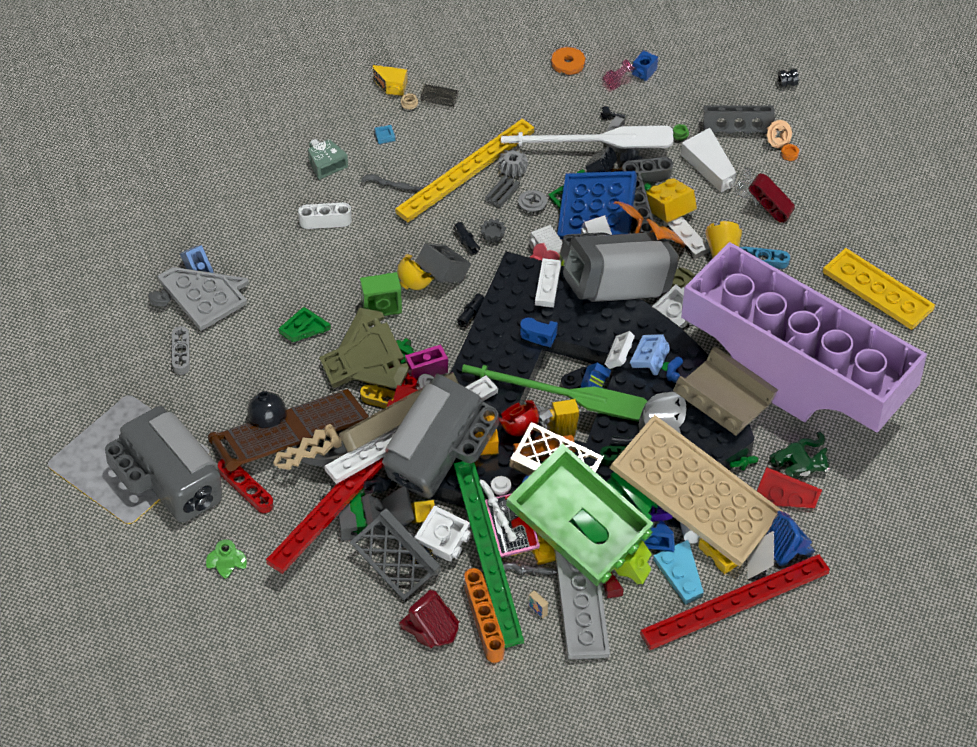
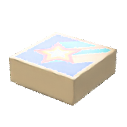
[528,591,548,619]

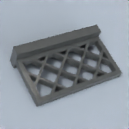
[350,508,441,602]

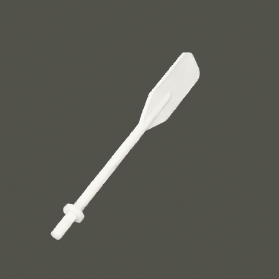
[501,126,673,149]

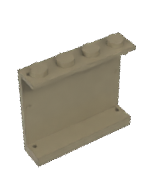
[673,346,778,435]

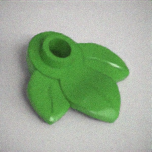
[206,539,247,579]

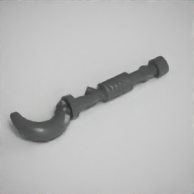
[361,174,425,192]
[503,562,557,575]

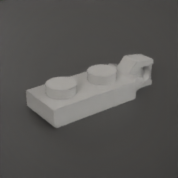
[536,405,553,426]

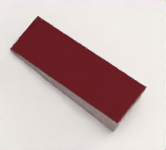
[603,572,624,599]

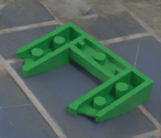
[569,472,658,544]

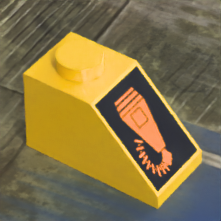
[373,65,408,96]

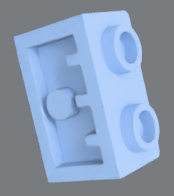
[630,335,670,375]

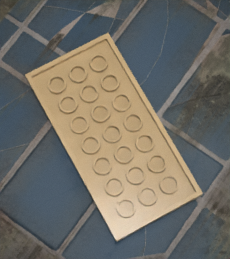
[610,414,783,567]

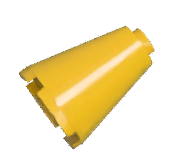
[705,221,742,259]

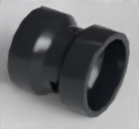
[778,68,799,88]

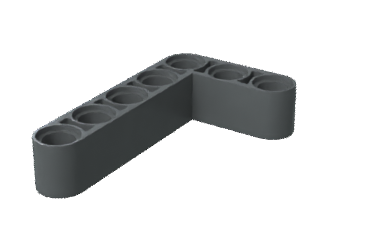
[622,157,674,233]

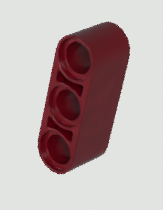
[748,173,795,223]

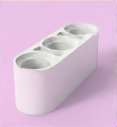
[298,203,352,229]

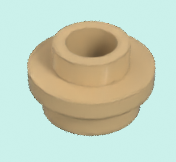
[401,93,418,109]

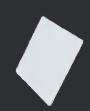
[747,531,774,579]

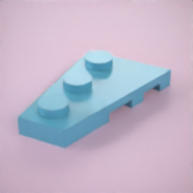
[653,540,703,605]

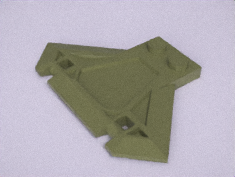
[319,308,409,389]

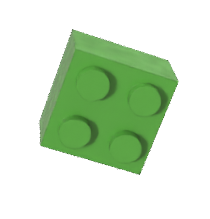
[360,272,402,316]

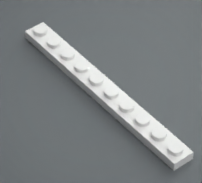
[325,375,498,484]

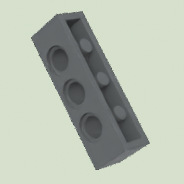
[703,105,775,134]

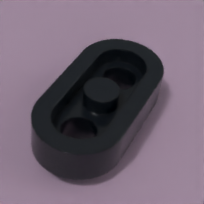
[561,366,588,389]

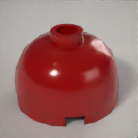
[499,400,539,437]

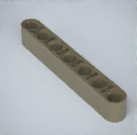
[339,372,459,452]

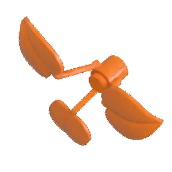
[613,201,686,248]

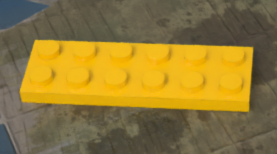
[822,248,935,330]

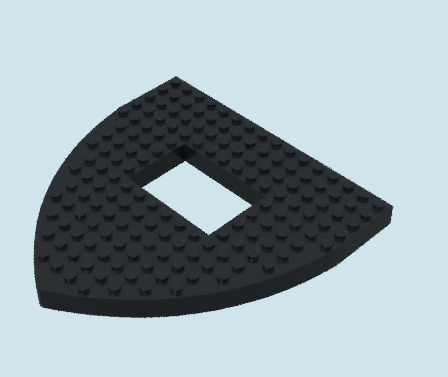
[408,251,754,508]

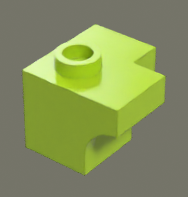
[614,540,652,584]

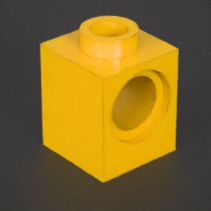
[411,500,435,524]

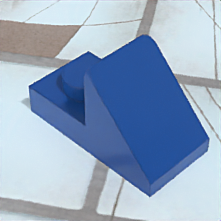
[642,521,675,552]

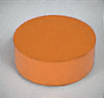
[781,144,799,161]

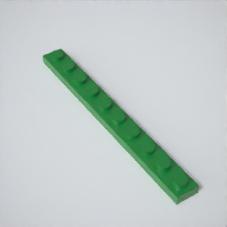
[454,461,524,648]

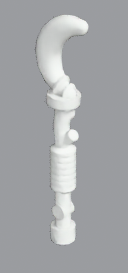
[479,480,517,542]

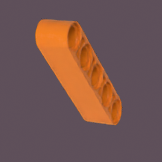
[464,568,505,663]

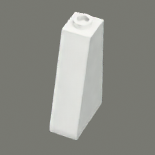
[681,128,736,192]

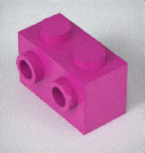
[405,345,448,381]

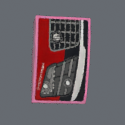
[485,493,540,558]

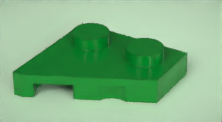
[278,307,331,342]

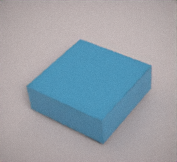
[374,125,395,144]

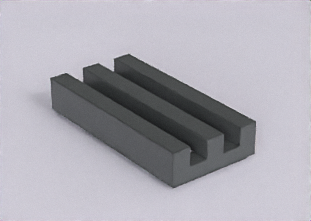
[485,175,520,208]

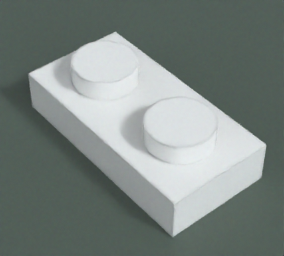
[605,331,634,369]

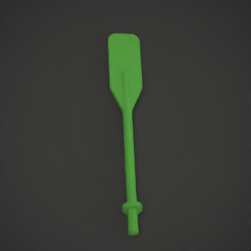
[462,365,647,422]

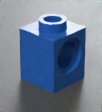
[632,50,658,81]

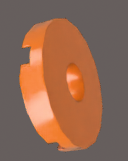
[551,47,585,75]

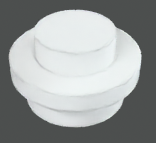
[491,476,511,496]

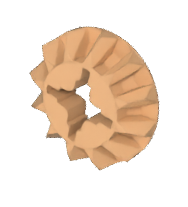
[766,120,792,148]

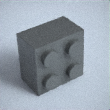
[415,243,471,283]

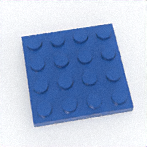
[557,171,637,239]

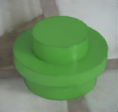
[673,124,689,140]

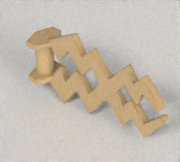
[273,424,342,470]

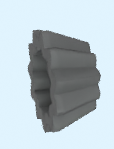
[480,219,507,243]

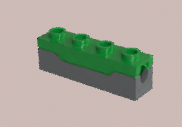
[334,482,368,541]

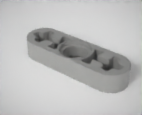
[172,326,190,375]

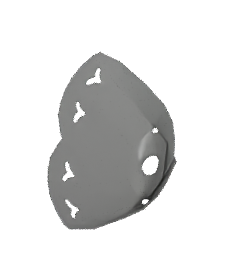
[639,392,686,434]

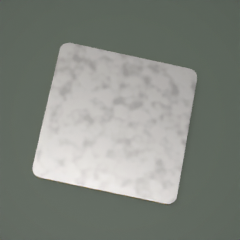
[48,395,209,524]

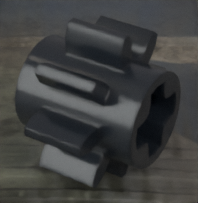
[620,149,643,165]

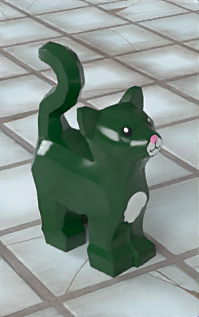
[769,431,830,479]

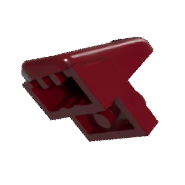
[399,589,460,648]

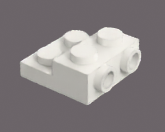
[652,285,692,328]
[414,505,472,562]

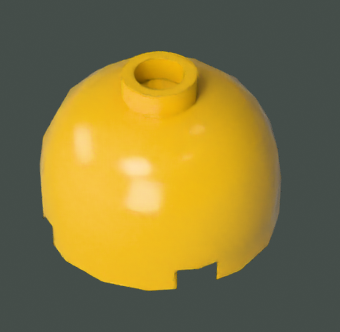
[397,254,434,290]

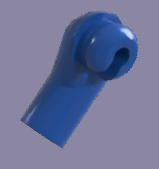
[666,357,683,383]

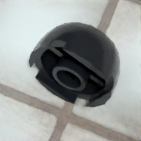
[247,391,287,428]

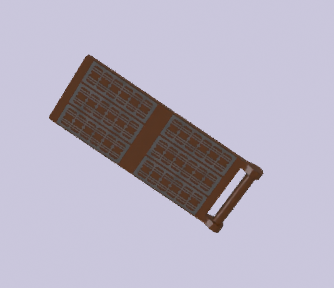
[207,389,369,471]

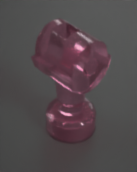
[603,58,635,90]

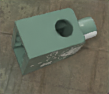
[308,139,348,180]

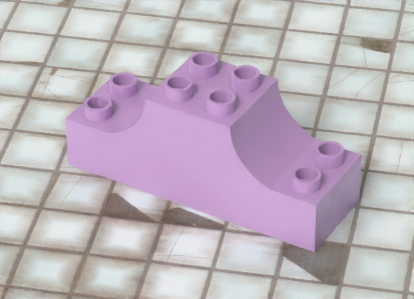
[681,242,927,433]

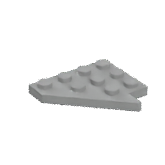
[157,267,249,331]

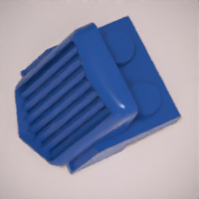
[766,510,815,567]

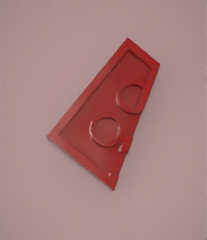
[756,467,822,508]

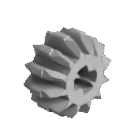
[498,149,528,179]

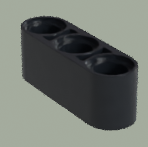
[585,147,617,173]

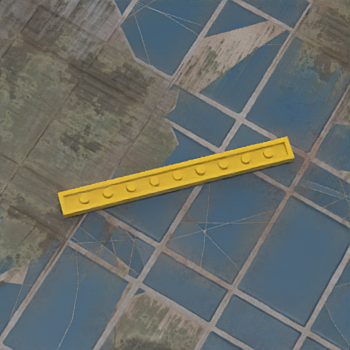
[395,119,535,223]

